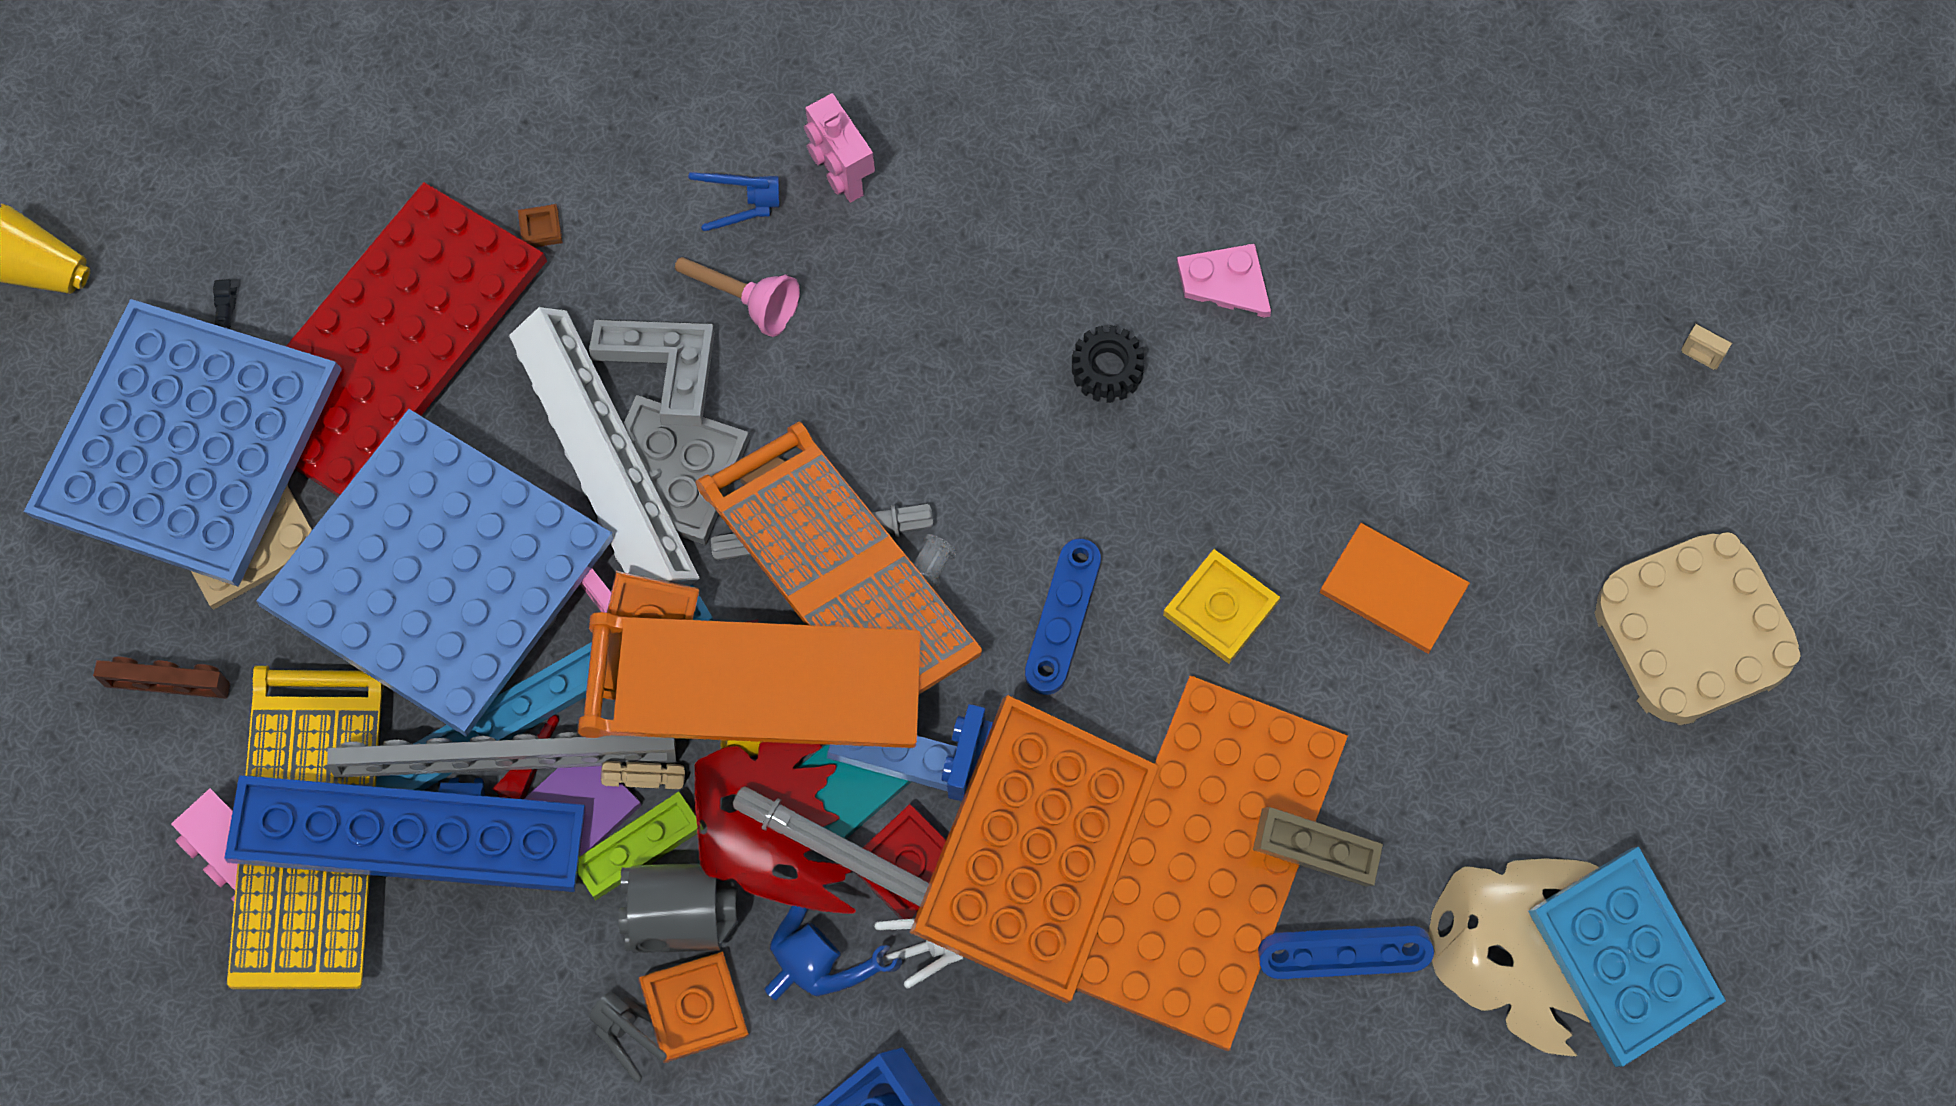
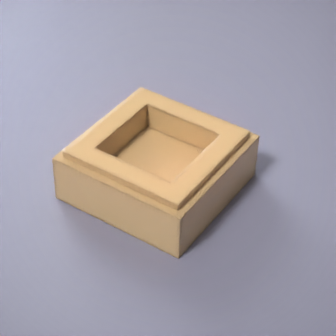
[1681,324,1732,370]

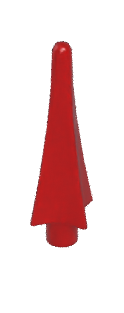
[493,715,559,799]

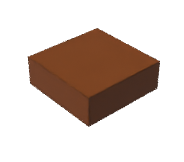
[518,204,563,247]

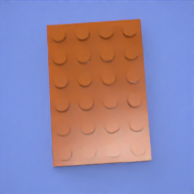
[910,695,1159,1003]

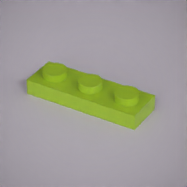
[578,792,704,901]

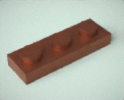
[93,657,230,699]

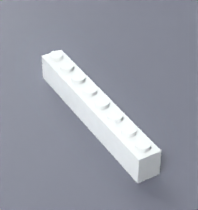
[509,307,700,586]

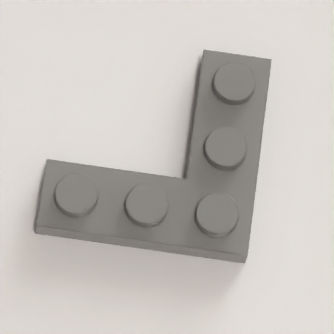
[589,320,715,426]

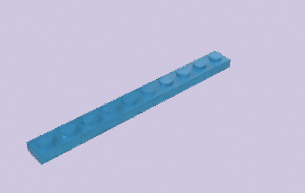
[376,584,714,791]

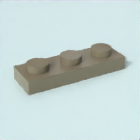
[1253,807,1383,887]

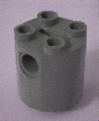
[619,863,739,953]

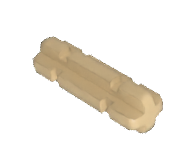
[601,761,685,789]

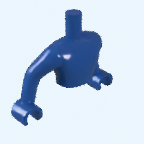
[764,884,902,1001]

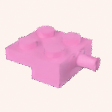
[804,93,875,203]

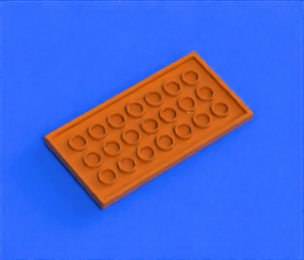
[1076,675,1348,1052]

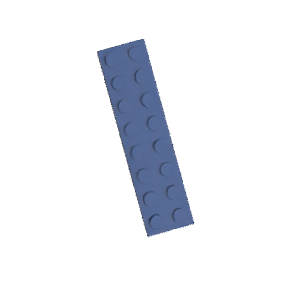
[224,775,585,892]

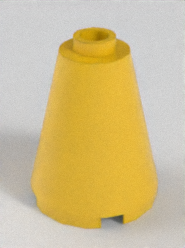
[0,203,90,294]

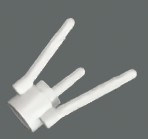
[875,919,963,988]

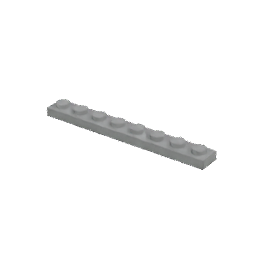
[327,732,676,778]

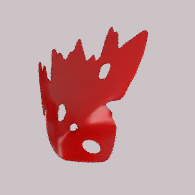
[694,742,856,914]

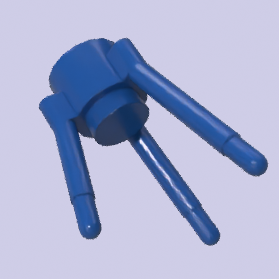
[688,172,779,231]

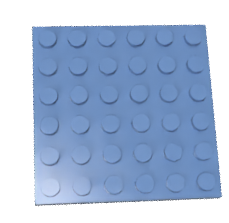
[24,299,342,587]
[256,409,613,737]

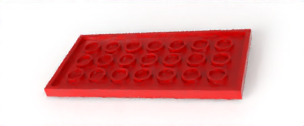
[286,182,547,497]

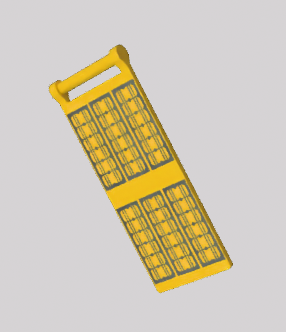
[227,665,384,989]

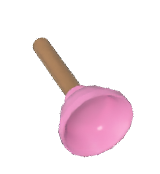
[675,257,800,337]

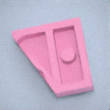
[1177,244,1271,318]

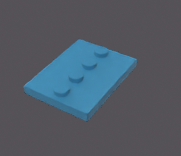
[1528,847,1726,1067]

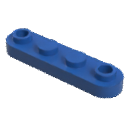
[1025,539,1101,695]
[1258,926,1434,979]

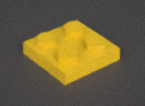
[1163,549,1280,664]

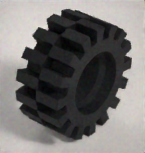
[1072,325,1145,403]

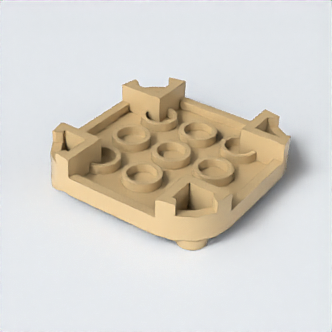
[1595,532,1800,725]

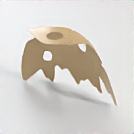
[1428,859,1599,1056]

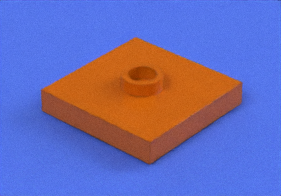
[639,952,748,1063]

